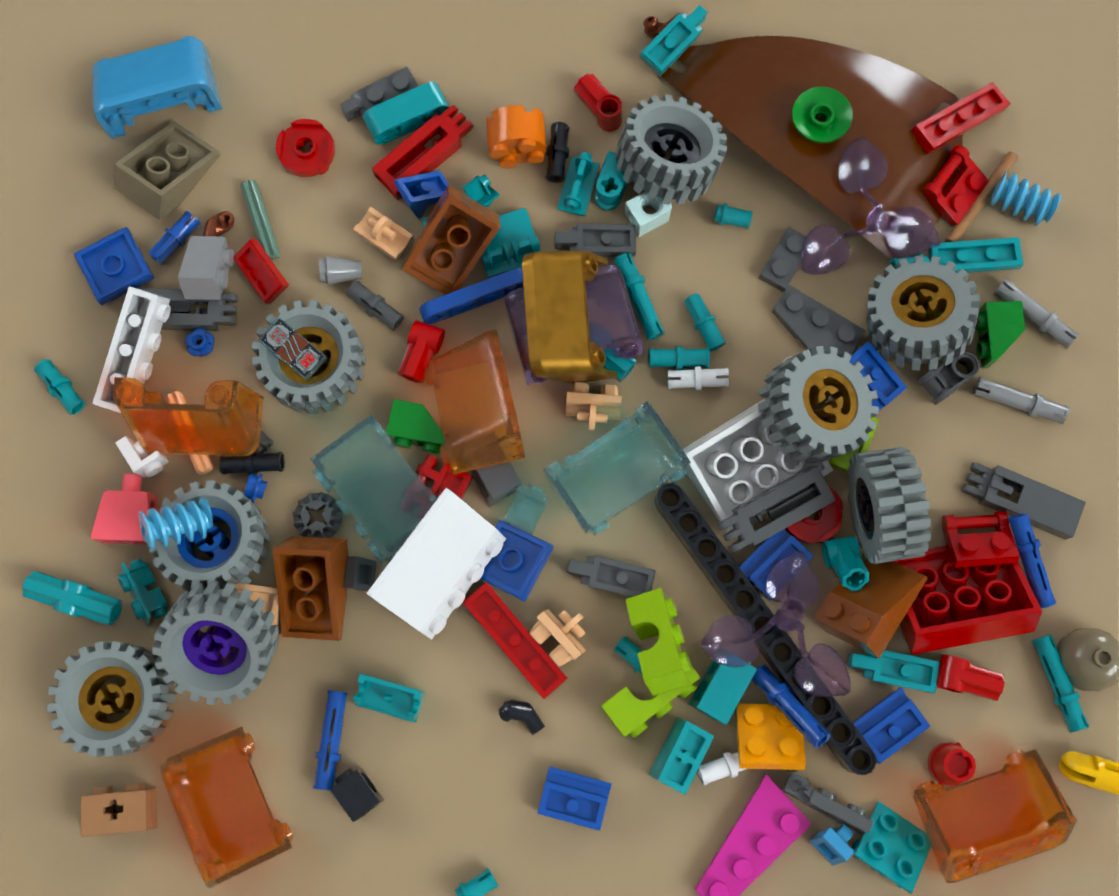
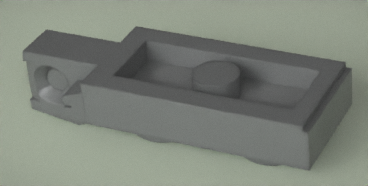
[340,66,418,122]
[554,224,636,257]
[567,556,656,597]
[782,773,874,833]

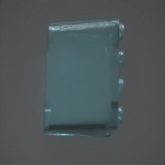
[311,414,437,564]

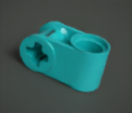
[595,151,629,211]

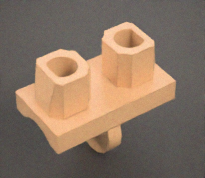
[353,207,414,261]
[566,382,622,431]
[529,609,587,667]

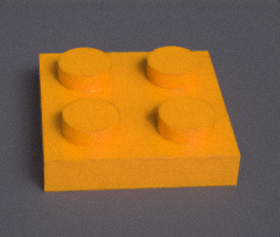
[735,703,806,770]

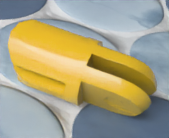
[1058,751,1119,795]

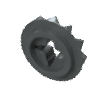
[293,492,343,538]

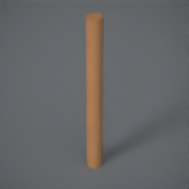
[945,151,1018,242]

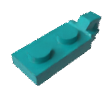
[639,5,708,76]
[847,650,940,694]

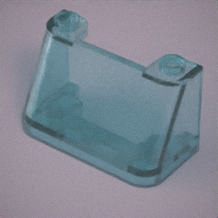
[543,401,691,536]

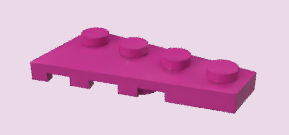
[694,774,812,896]

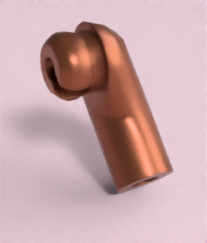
[643,13,681,38]
[203,211,234,236]

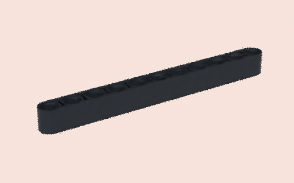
[655,483,876,775]

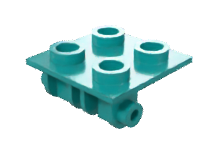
[481,207,541,278]
[851,801,934,894]

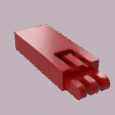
[372,105,474,200]

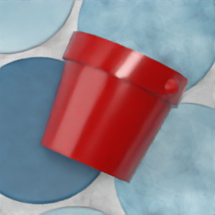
[927,742,976,786]

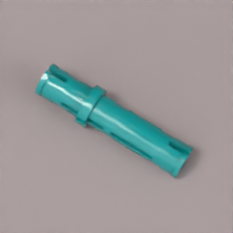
[614,253,665,341]
[1032,634,1090,733]

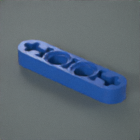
[419,267,524,324]

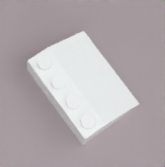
[675,399,833,532]
[366,488,506,640]

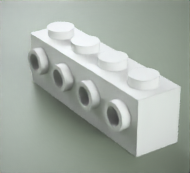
[92,286,171,413]

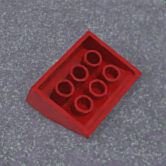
[893,545,1042,655]

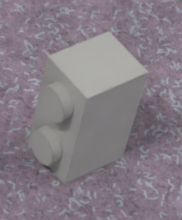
[178,236,234,300]

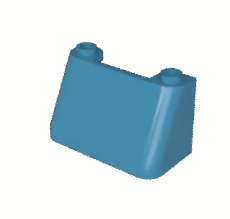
[92,36,222,139]

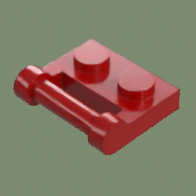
[922,145,989,225]
[941,511,1020,568]

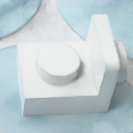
[115,436,169,478]

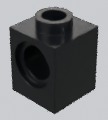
[330,768,384,822]

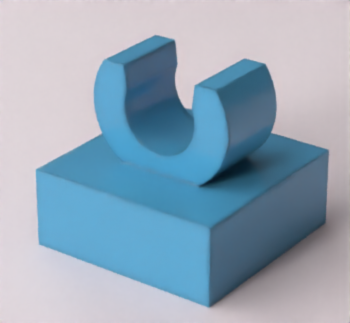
[809,824,854,866]

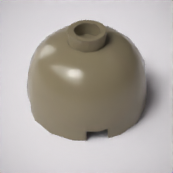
[1057,628,1119,691]

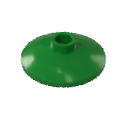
[792,87,853,143]

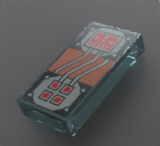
[258,317,327,381]

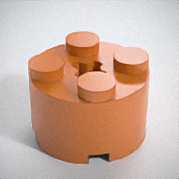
[486,105,546,168]

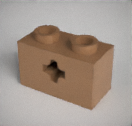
[80,783,157,837]

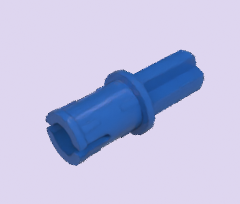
[149,211,201,264]

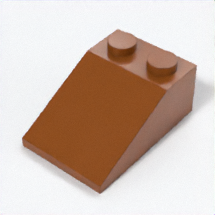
[402,185,501,295]
[273,536,349,641]
[814,558,928,659]

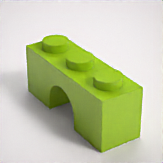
[625,588,692,695]
[600,666,701,738]

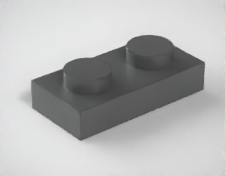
[758,227,814,292]

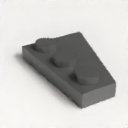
[772,285,866,355]

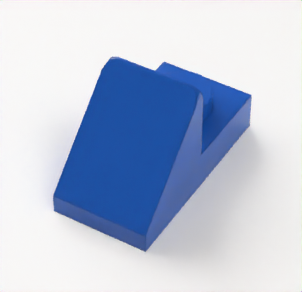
[394,171,450,219]

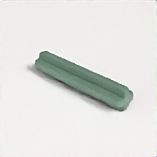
[241,179,280,260]

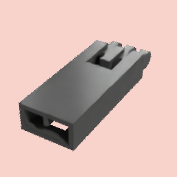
[127,288,238,331]
[961,462,1086,540]
[717,466,836,552]

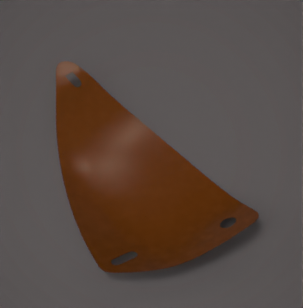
[661,36,963,259]

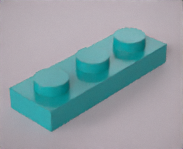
[928,237,1024,273]

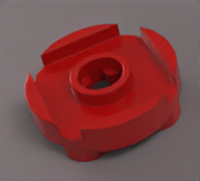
[276,119,335,177]
[785,486,843,545]

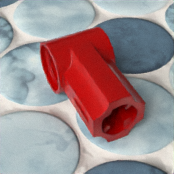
[573,73,622,132]
[398,320,445,384]
[936,654,1005,701]

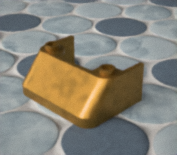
[522,250,617,384]

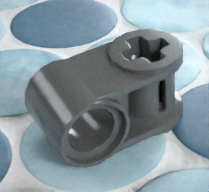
[917,352,979,405]

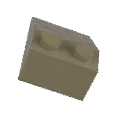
[114,121,220,220]

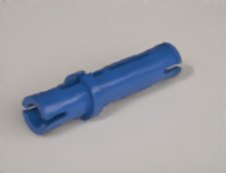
[1008,513,1056,608]
[752,665,830,749]
[313,690,348,790]

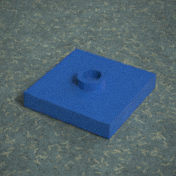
[74,227,155,306]
[480,519,554,602]

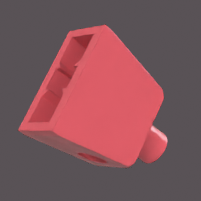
[91,474,158,545]

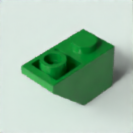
[975,301,1025,368]
[386,399,450,454]

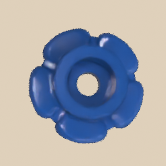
[184,328,214,357]
[244,473,267,503]

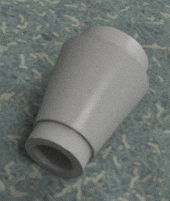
[319,256,362,285]

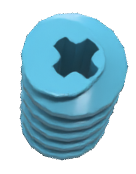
[990,170,1062,226]
[138,498,213,550]

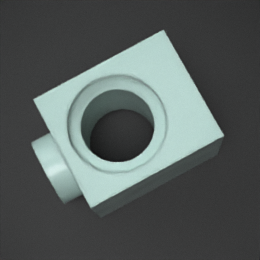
[624,192,672,237]

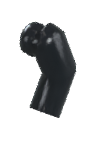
[499,699,545,735]

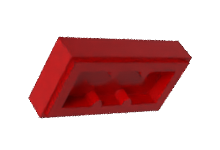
[233,239,289,304]

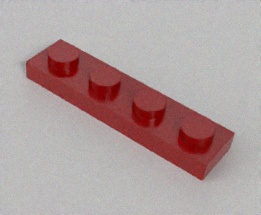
[912,82,1011,155]
[463,582,568,699]

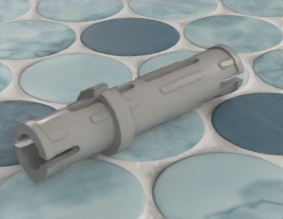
[994,278,1080,349]
[973,377,1070,424]

